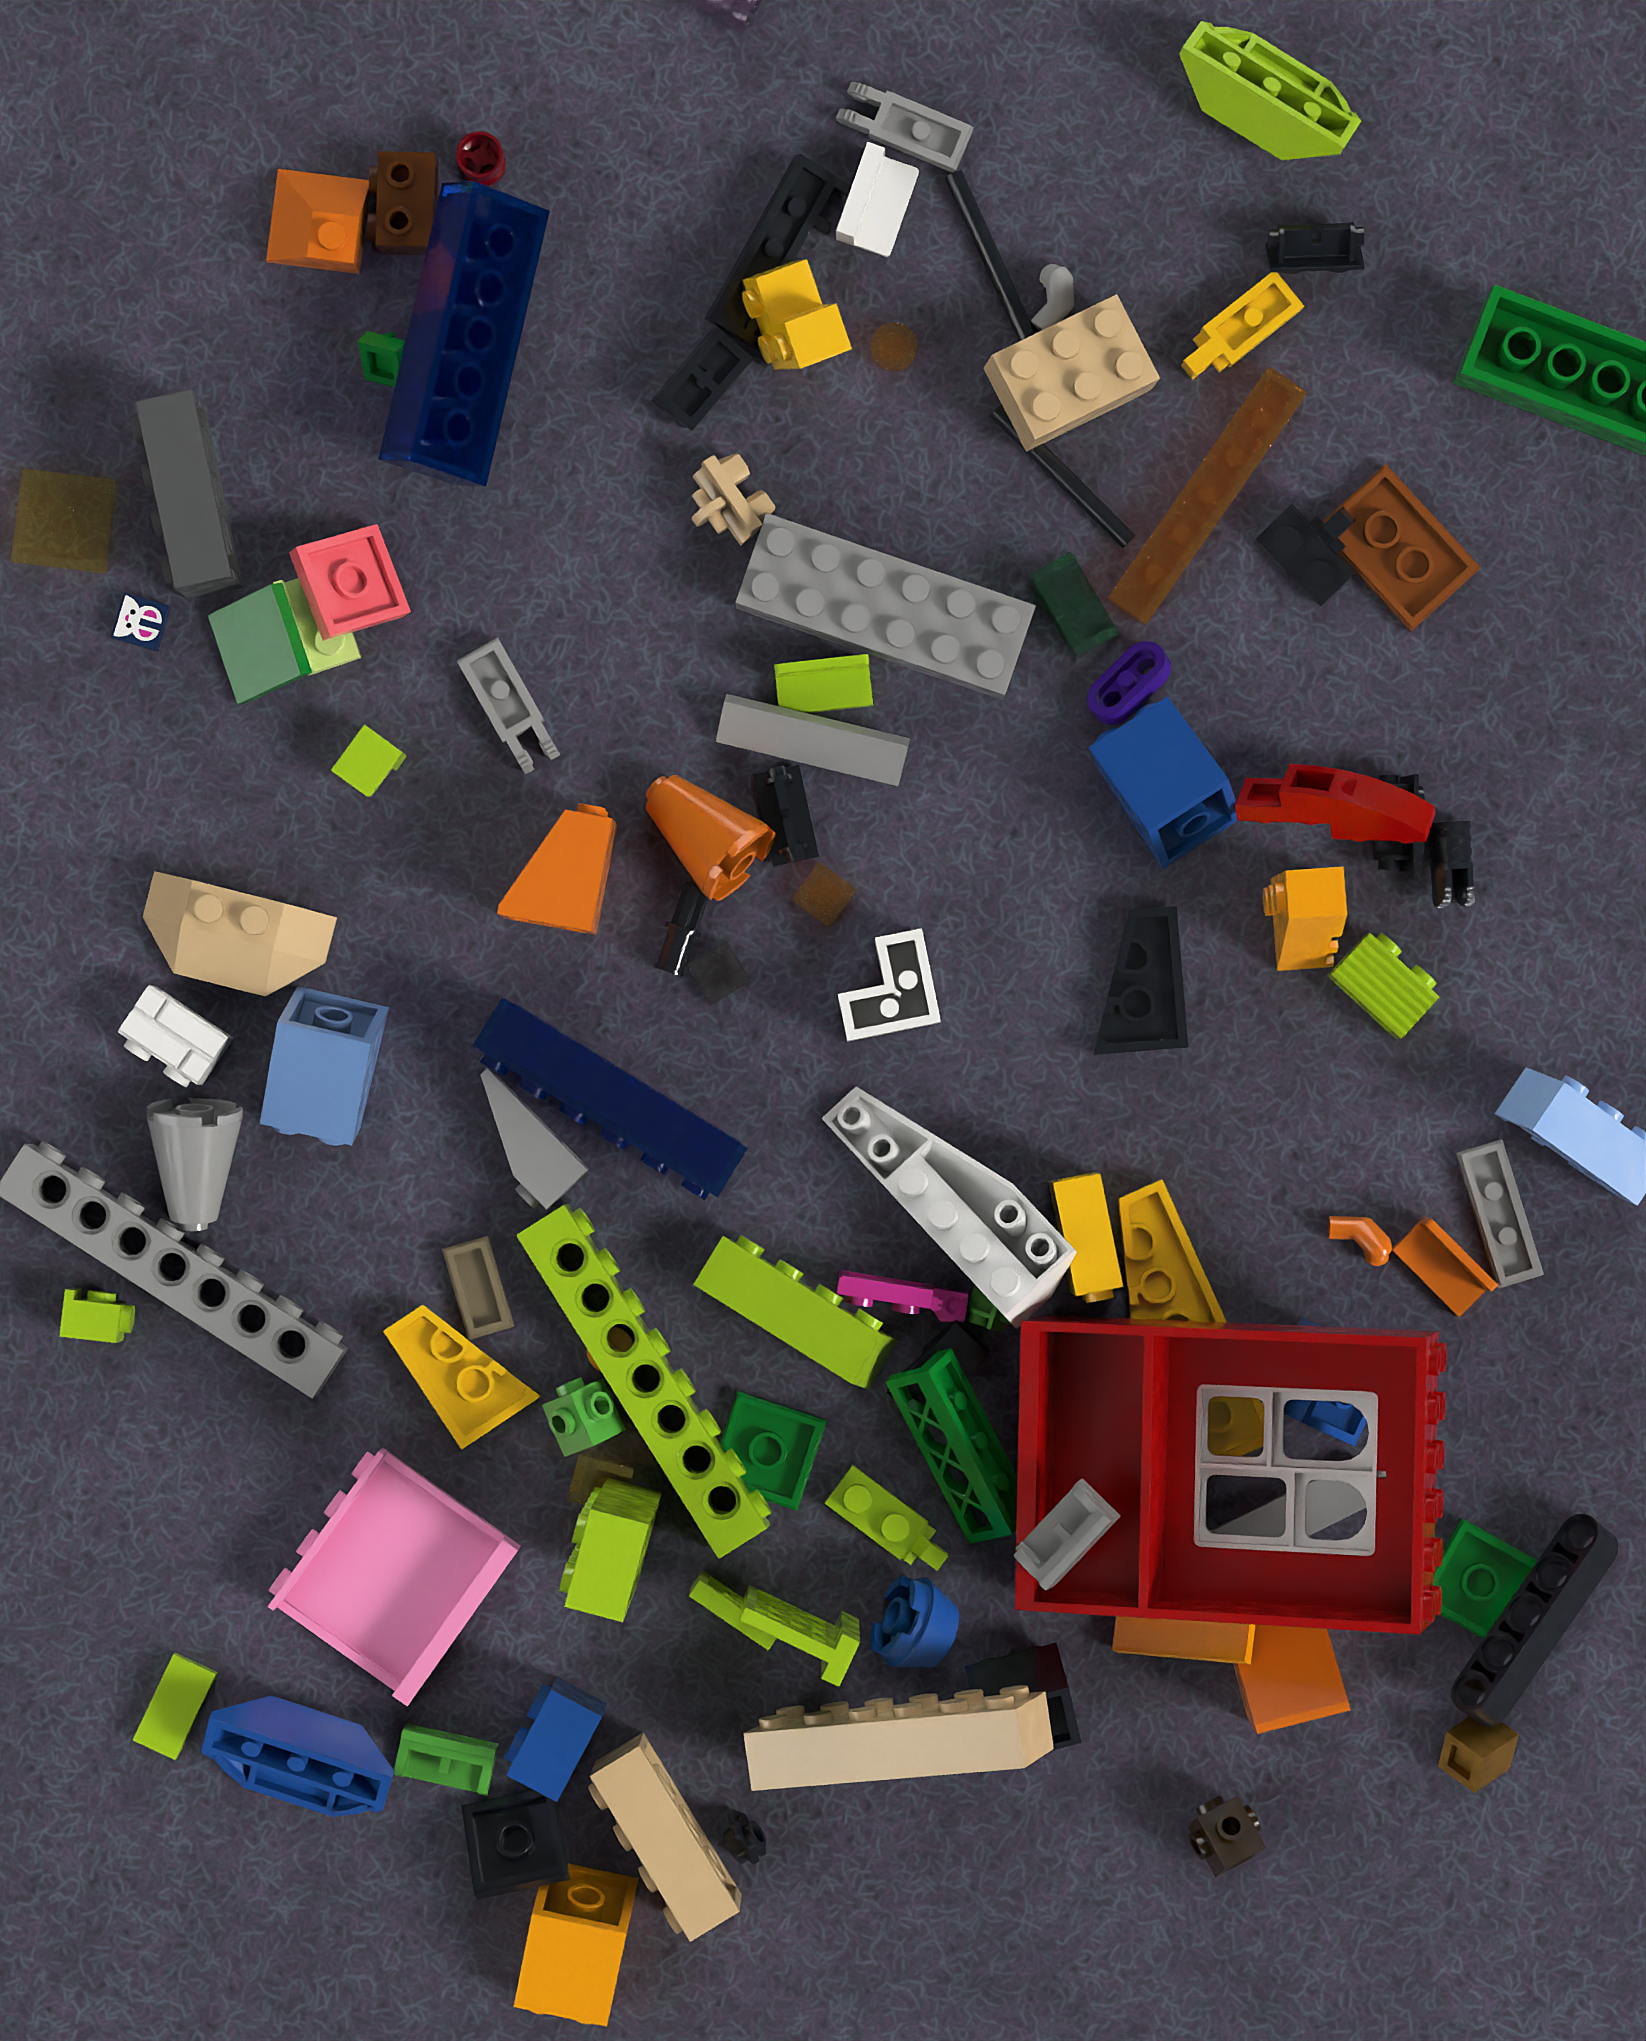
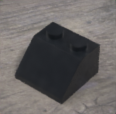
[964,1643,1082,1751]

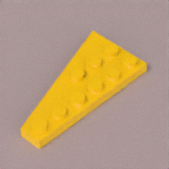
[1118,1179,1264,1456]

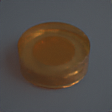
[871,322,918,372]

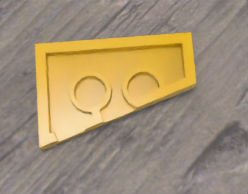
[383,1305,541,1450]

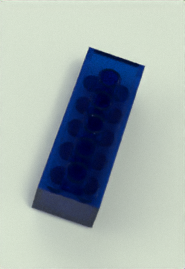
[378,181,550,487]
[472,997,750,1200]

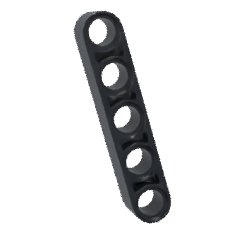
[1451,1514,1619,1727]

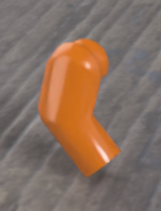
[1328,1216,1392,1266]

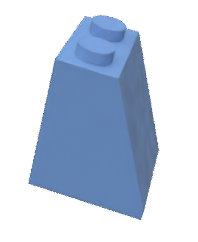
[260,986,389,1146]

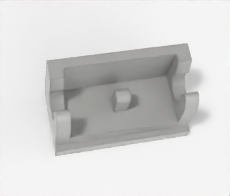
[1014,1478,1120,1591]

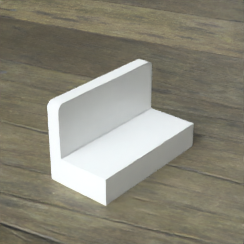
[836,142,919,257]

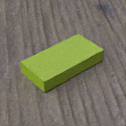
[133,1652,218,1760]

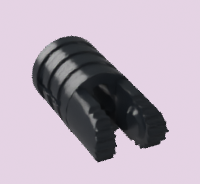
[1429,821,1475,908]

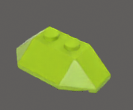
[1179,21,1361,160]

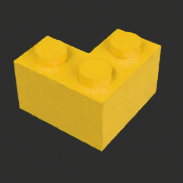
[742,259,852,370]

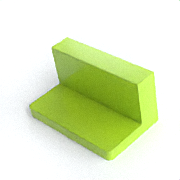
[774,654,873,713]

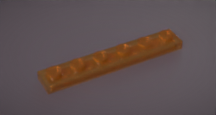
[1107,366,1308,626]

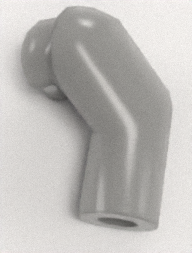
[1030,264,1074,331]

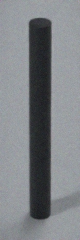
[945,170,1036,341]
[990,404,1136,548]

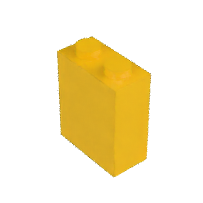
[1048,1172,1123,1303]

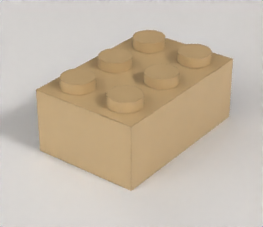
[984,294,1160,452]

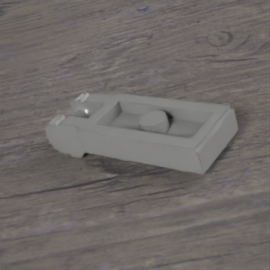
[835,82,974,173]
[457,637,560,775]

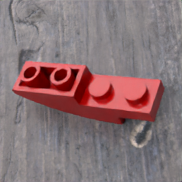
[1235,764,1435,843]

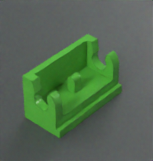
[394,1723,499,1796]

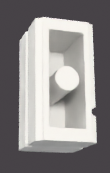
[118,985,233,1087]

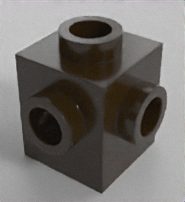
[1188,1796,1266,1877]

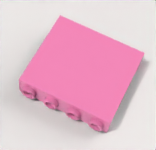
[268,1448,521,1706]

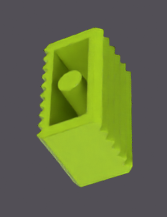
[1327,933,1439,1039]

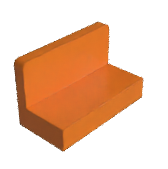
[1392,1217,1498,1317]

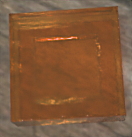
[791,862,857,928]

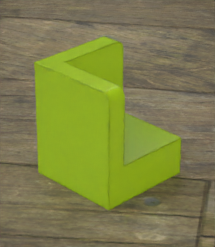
[331,724,407,797]

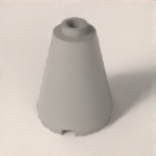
[147,1098,243,1231]

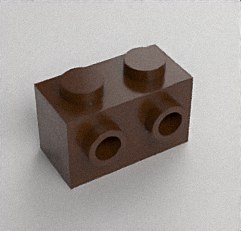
[368,151,439,256]

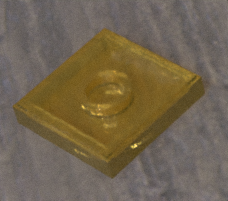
[11,468,118,574]

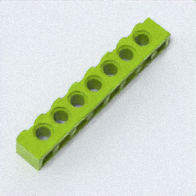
[516,1204,772,1559]

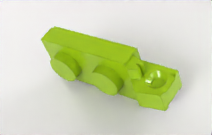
[824,1464,949,1571]

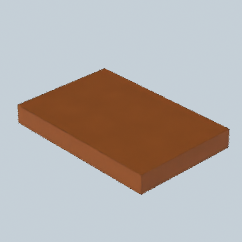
[1322,464,1481,632]

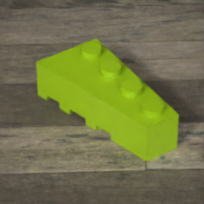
[693,1235,898,1389]

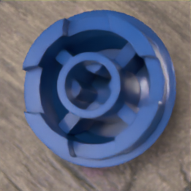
[870,1576,959,1668]

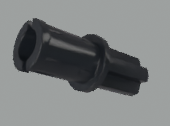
[654,882,709,977]

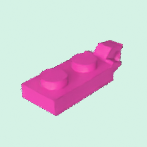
[836,1270,968,1322]

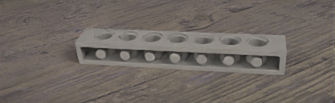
[0,1141,348,1399]

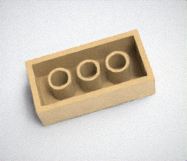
[588,1732,742,1942]

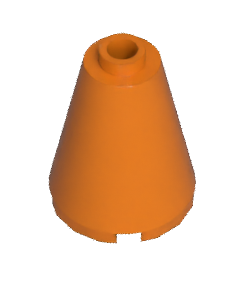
[645,775,776,901]

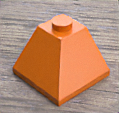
[266,169,370,274]

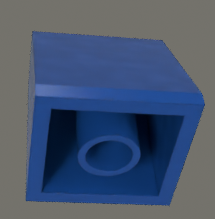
[1088,696,1237,869]

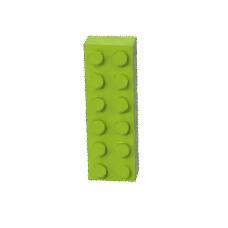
[559,1477,662,1622]

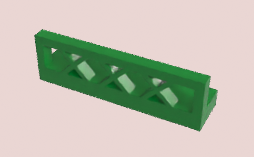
[885,1348,1018,1544]

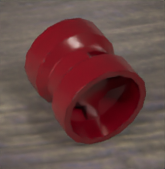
[456,131,506,187]

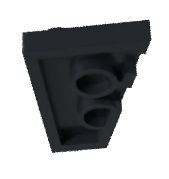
[1093,906,1188,1055]

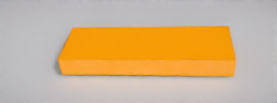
[1112,1616,1255,1665]

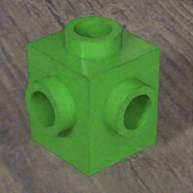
[542,1377,626,1457]

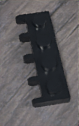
[704,154,851,352]

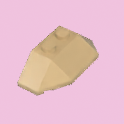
[143,871,337,997]

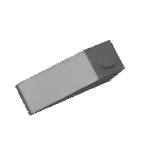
[480,1068,589,1210]

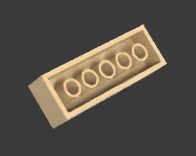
[743,1685,1054,1791]

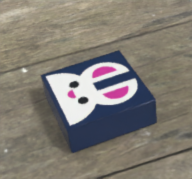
[111,592,171,652]

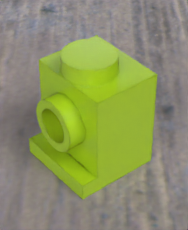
[59,1287,135,1343]

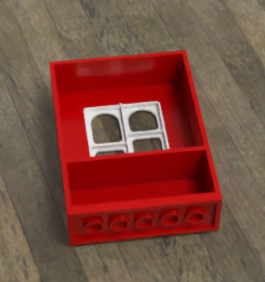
[1015,1315,1447,1635]

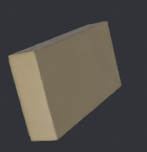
[442,1236,515,1340]

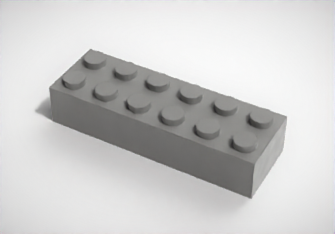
[735,513,1036,700]

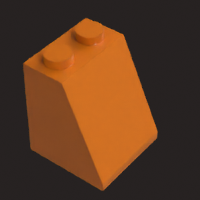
[497,803,617,935]
[1233,1625,1351,1734]

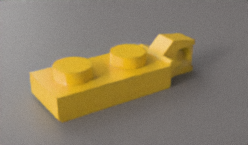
[1181,272,1304,380]

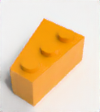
[1263,866,1347,971]

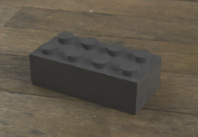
[131,389,244,600]

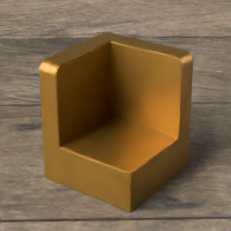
[1438,1717,1519,1793]

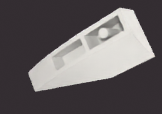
[822,1087,1077,1329]

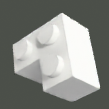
[838,928,941,1042]

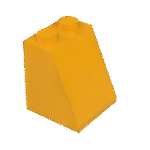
[514,1863,639,2027]

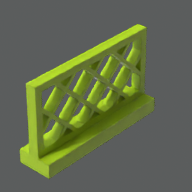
[740,1585,860,1687]

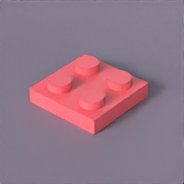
[289,524,411,641]

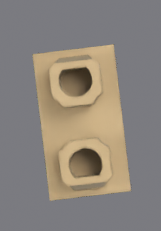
[691,453,775,546]

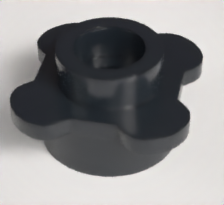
[724,1813,766,1865]

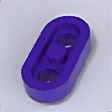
[1087,641,1171,725]

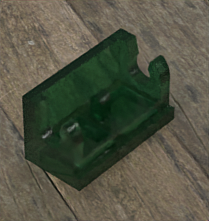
[1028,552,1120,660]

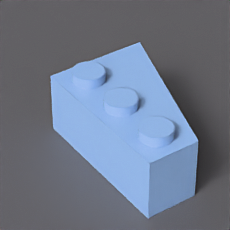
[1495,1067,1646,1206]

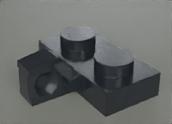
[1256,504,1357,606]

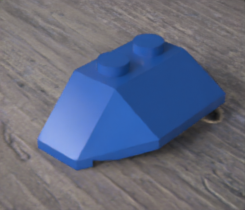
[201,1695,394,1817]

